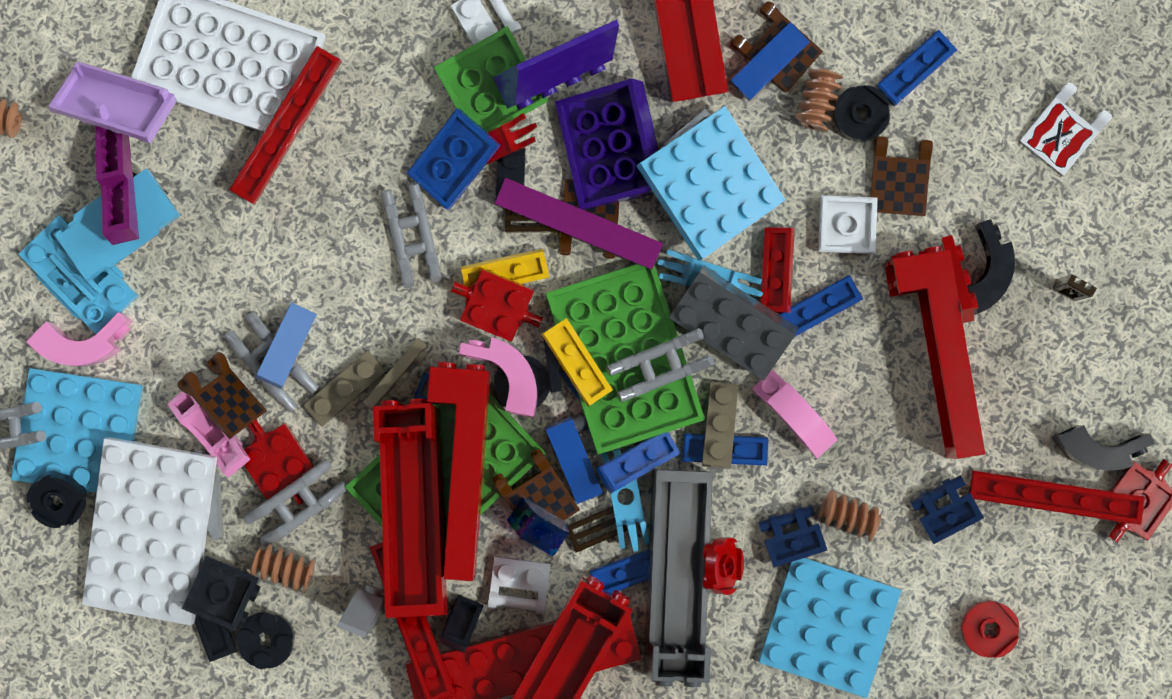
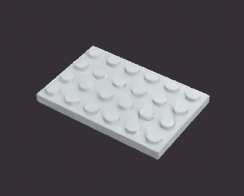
[131,0,326,132]
[82,437,217,625]

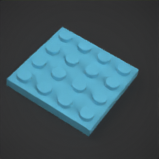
[636,106,786,261]
[11,368,143,493]
[758,558,902,698]

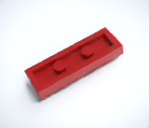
[761,227,795,313]
[941,235,978,323]

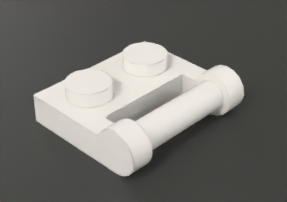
[450,0,522,45]
[488,556,551,615]

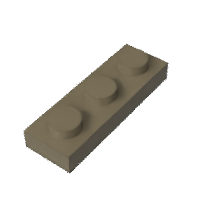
[363,338,429,410]
[303,350,387,427]
[702,382,739,469]

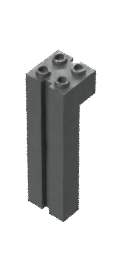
[643,469,713,687]

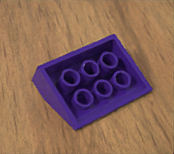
[493,19,619,110]
[555,78,659,210]

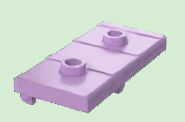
[48,62,176,143]

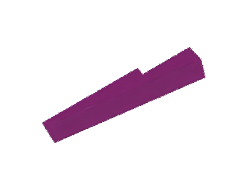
[95,125,139,245]
[495,178,663,269]

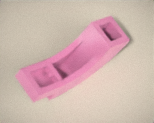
[26,312,133,367]
[459,337,537,418]

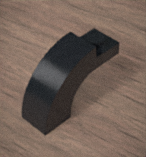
[968,219,1015,315]
[1052,425,1155,471]

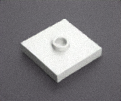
[818,195,877,254]

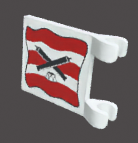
[1020,82,1112,176]

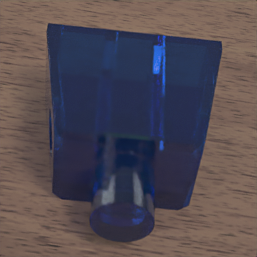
[507,496,569,556]

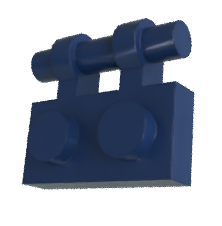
[910,475,984,545]
[758,505,828,568]

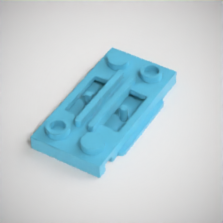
[54,168,181,281]
[18,215,139,334]

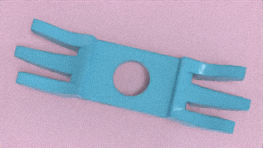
[657,249,763,297]
[602,447,650,552]

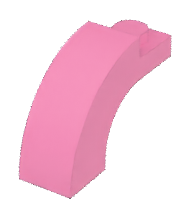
[752,369,838,459]
[168,391,250,478]

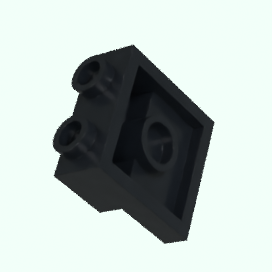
[181,556,261,632]

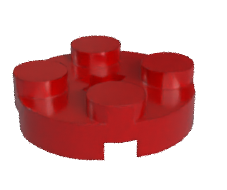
[703,537,744,595]
[960,600,1019,658]

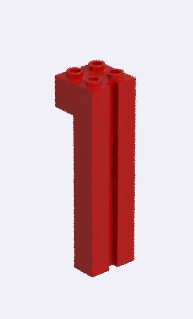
[653,0,728,103]
[884,246,986,459]
[427,362,491,581]
[373,399,448,618]
[511,575,633,699]

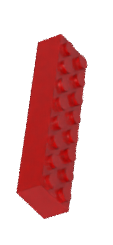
[405,616,642,699]

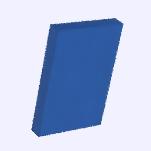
[406,108,501,210]

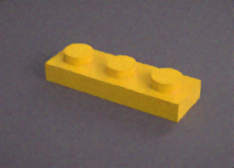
[461,248,550,287]
[541,318,613,406]

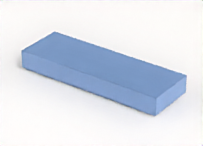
[255,302,317,389]

